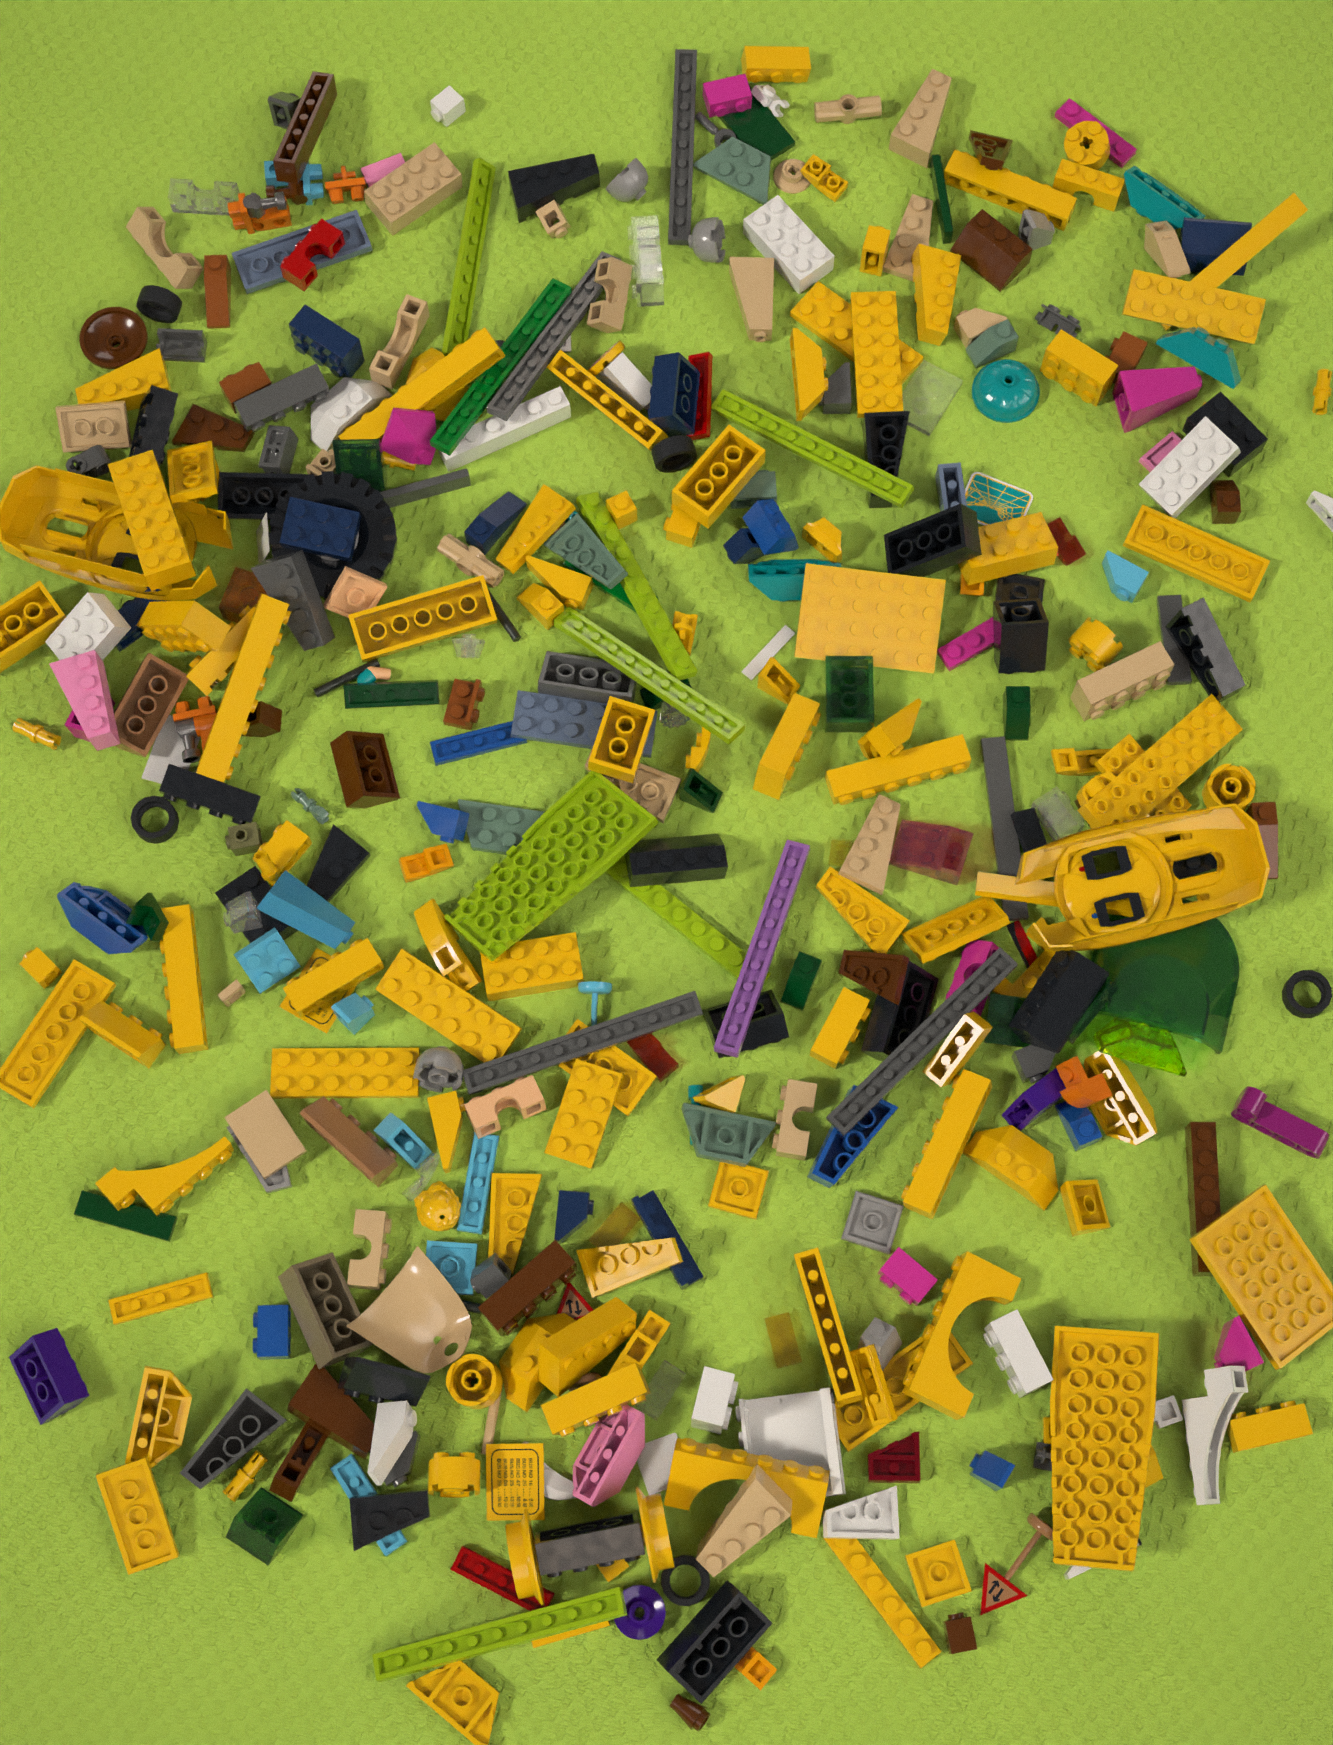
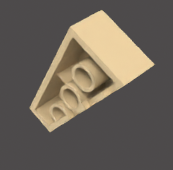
[889,69,952,168]
[696,1464,792,1577]

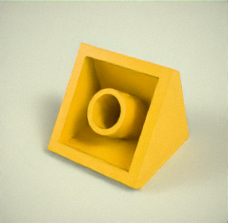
[1060,1179,1111,1237]

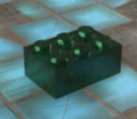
[824,656,874,732]

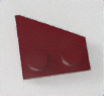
[868,1432,920,1484]

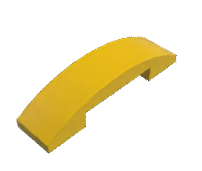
[1051,748,1112,776]

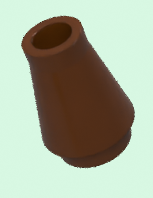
[670,1693,710,1732]

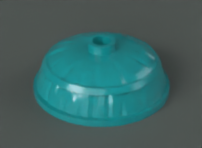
[972,359,1040,423]

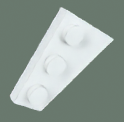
[822,1486,900,1540]

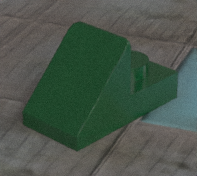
[126,893,169,942]

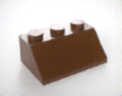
[950,209,1033,292]
[330,731,400,809]

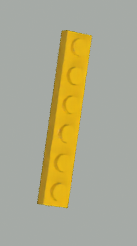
[823,1538,941,1668]

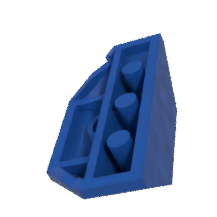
[57,882,148,954]

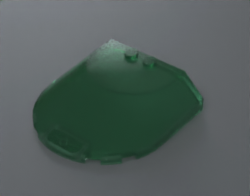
[1085,899,1239,1054]

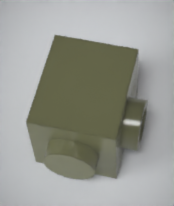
[225,822,263,856]

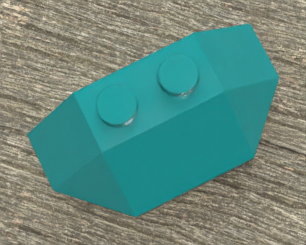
[1124,166,1205,229]
[1155,327,1241,389]
[748,559,842,602]

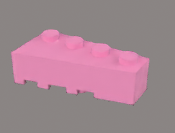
[49,650,120,751]

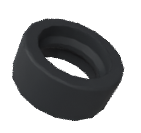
[136,285,182,323]
[651,435,697,473]
[131,796,179,844]
[1282,970,1332,1018]
[661,1555,710,1606]

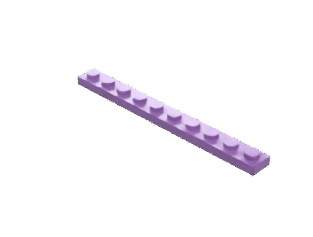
[714,840,810,1058]

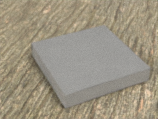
[841,1191,904,1255]

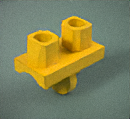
[672,611,698,656]

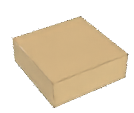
[218,979,246,1007]

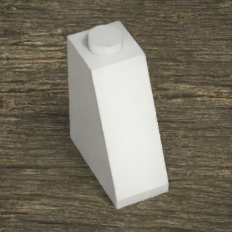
[595,352,652,411]

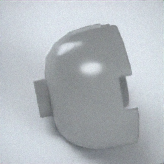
[606,158,648,202]
[688,217,725,263]
[413,1046,464,1092]

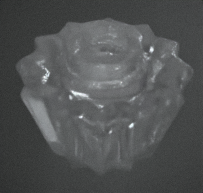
[452,634,485,659]
[659,702,691,728]

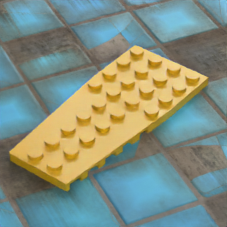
[1050,1326,1159,1572]

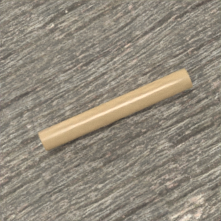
[481,1391,502,1455]

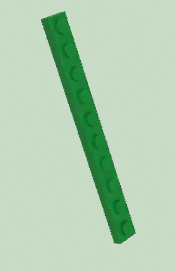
[430,278,572,456]

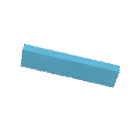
[457,1132,499,1235]
[330,1454,408,1556]

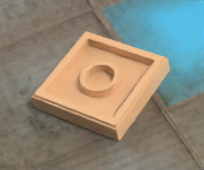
[323,566,387,618]

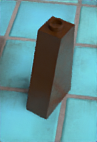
[287,1364,374,1459]

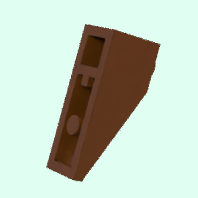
[269,1423,328,1502]

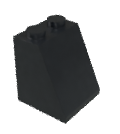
[993,598,1049,674]

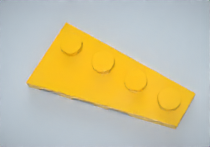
[496,484,576,574]
[816,866,910,954]
[488,1173,542,1275]
[576,1238,683,1298]

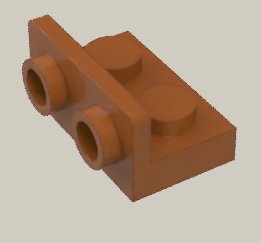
[443,679,485,730]

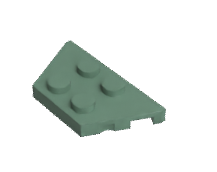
[693,137,771,205]
[458,799,545,855]
[681,1103,776,1167]

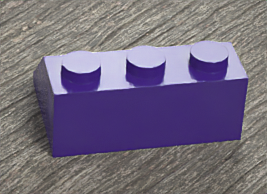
[9,1328,89,1425]

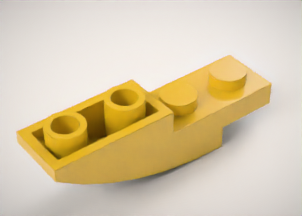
[414,898,482,991]
[608,1309,671,1375]

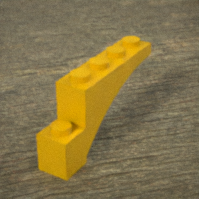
[95,1136,234,1216]

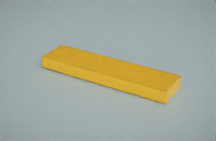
[108,1272,214,1325]

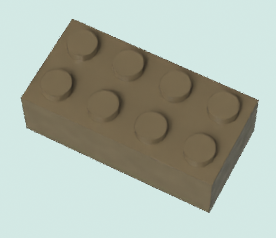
[278,1252,373,1369]

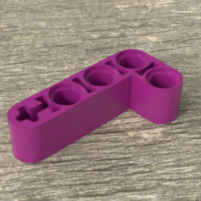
[1231,1086,1330,1159]

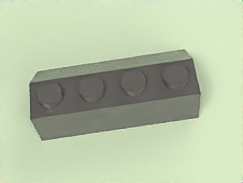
[234,363,329,432]

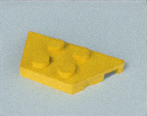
[406,1660,500,1745]

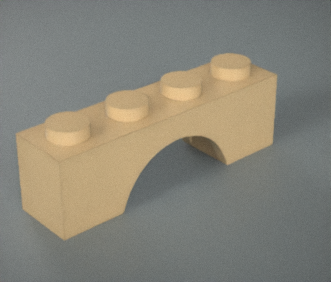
[126,207,204,289]
[369,294,430,389]

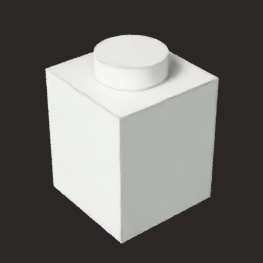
[430,85,466,127]

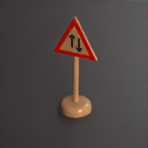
[557,1282,602,1391]
[980,1512,1053,1615]

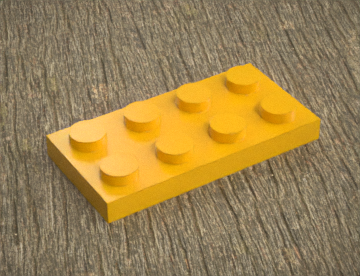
[167,440,218,504]
[901,896,1010,964]
[558,1019,657,1117]
[544,1059,624,1169]
[95,1456,179,1575]

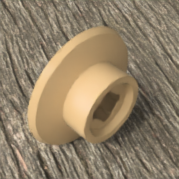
[773,159,811,194]

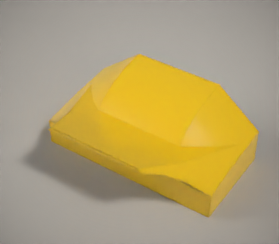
[802,517,842,563]

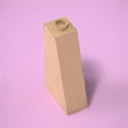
[729,257,774,342]

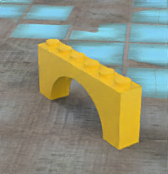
[902,1251,1021,1420]
[664,1438,830,1538]

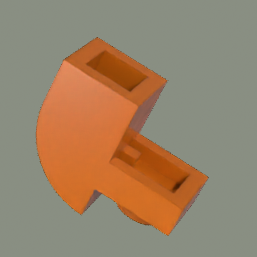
[1056,1056,1112,1108]

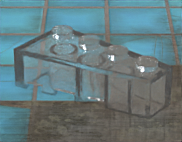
[627,215,664,307]

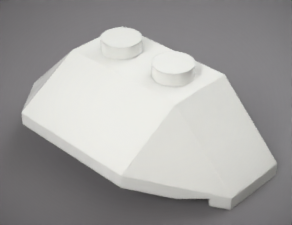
[311,377,393,452]

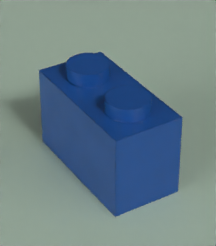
[253,1305,291,1360]

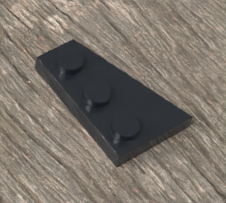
[307,824,370,902]

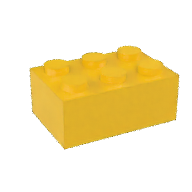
[1040,329,1118,406]
[588,696,655,783]

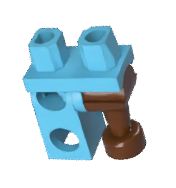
[264,161,324,205]

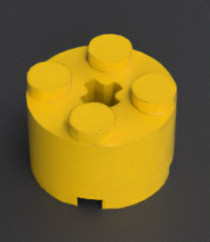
[1064,121,1110,170]
[1069,617,1123,672]
[1202,764,1256,811]
[446,1354,503,1409]
[428,1452,481,1498]

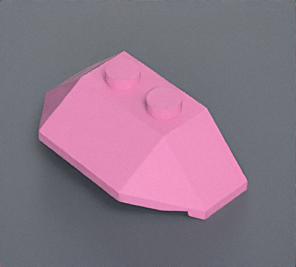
[573,1405,645,1507]

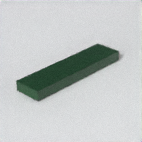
[930,154,953,244]
[343,679,440,709]
[74,1190,178,1242]

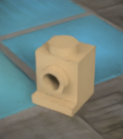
[535,200,571,239]
[306,449,343,476]

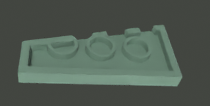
[543,513,628,589]

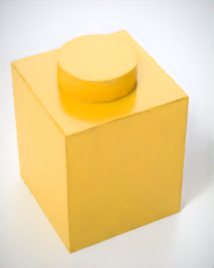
[606,490,637,529]
[19,947,62,989]

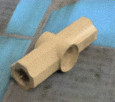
[814,94,882,124]
[437,534,505,588]

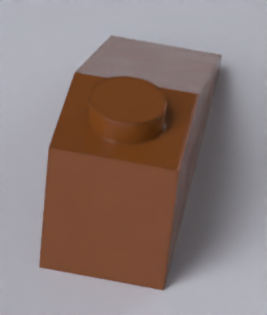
[204,255,231,329]
[1246,802,1278,879]

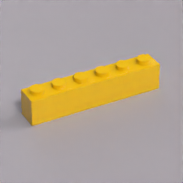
[944,150,1077,231]
[547,349,669,452]
[825,734,971,805]
[160,904,208,1054]
[901,1069,992,1220]
[794,1247,863,1407]

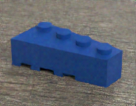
[807,1085,898,1188]

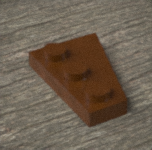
[969,130,1013,171]

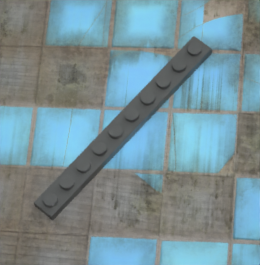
[668,49,697,245]
[486,251,621,421]
[826,947,1018,1136]
[463,991,703,1095]

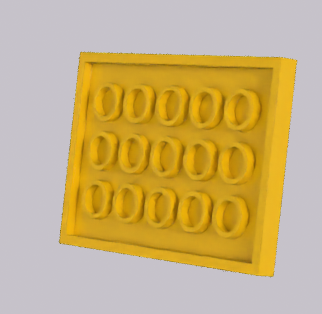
[794,563,946,674]
[1189,1184,1333,1370]

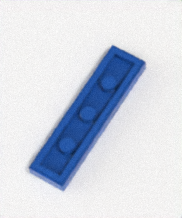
[430,721,527,766]

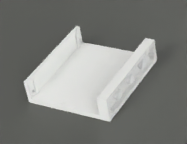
[736,1388,846,1497]

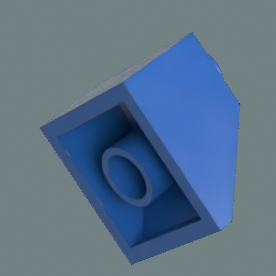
[742,499,799,555]

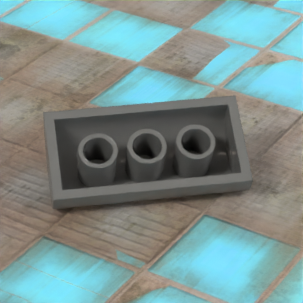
[538,651,637,704]

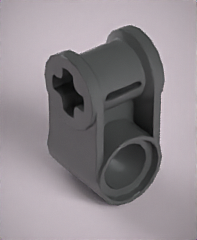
[66,445,112,478]

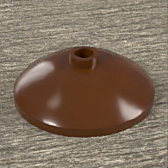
[79,307,148,369]

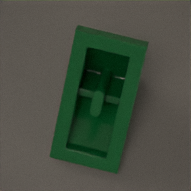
[680,768,723,813]

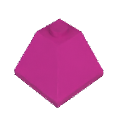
[380,408,436,465]
[1214,1316,1264,1372]

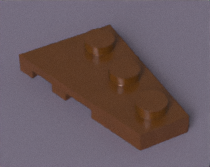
[172,404,255,452]
[839,950,909,1005]

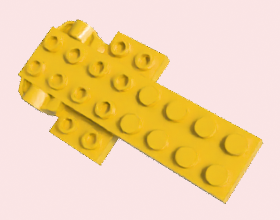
[1076,694,1243,833]

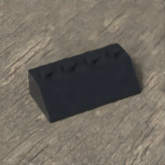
[217,472,311,520]
[625,833,728,887]
[1009,950,1109,1054]
[861,961,939,1070]
[657,1580,772,1704]

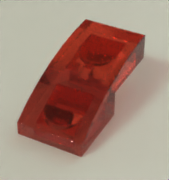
[1047,517,1086,566]
[627,1033,679,1083]

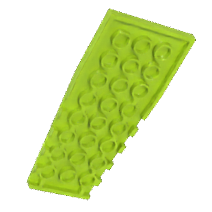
[444,771,658,961]

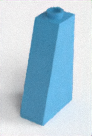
[257,870,355,949]

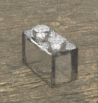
[1031,787,1085,841]

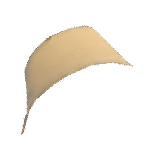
[346,1246,472,1373]

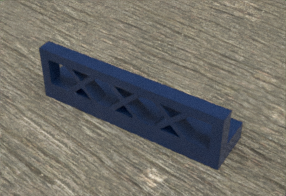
[631,1190,704,1290]

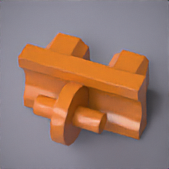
[325,166,367,204]

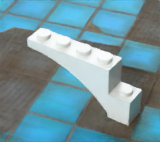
[1182,1366,1248,1505]

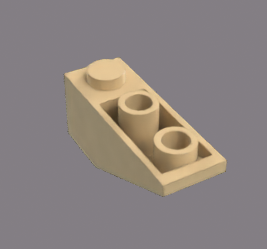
[1144,220,1190,278]

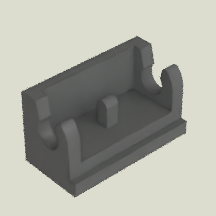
[156,328,207,363]
[258,425,298,474]

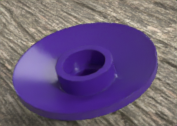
[614,1585,666,1640]

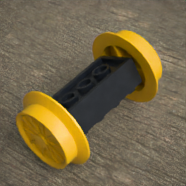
[505,1487,675,1606]

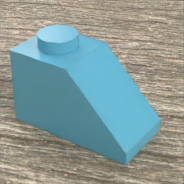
[1102,550,1149,603]
[331,993,375,1035]
[374,1112,432,1170]

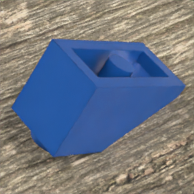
[417,801,470,844]
[1054,1101,1103,1151]
[969,1450,1015,1491]

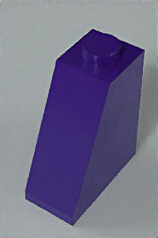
[1002,1068,1066,1131]

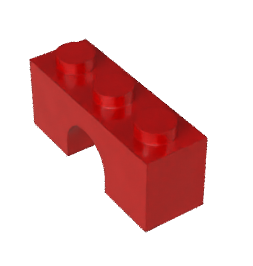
[280,218,345,292]

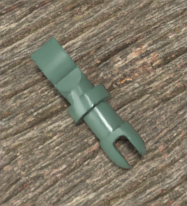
[291,788,329,825]

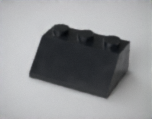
[702,989,789,1059]
[338,1357,430,1407]

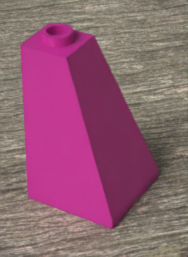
[1112,366,1202,433]

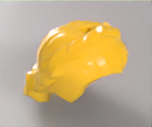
[414,1181,461,1232]

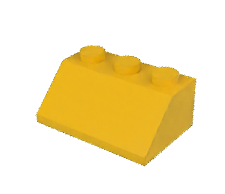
[79,1001,166,1069]

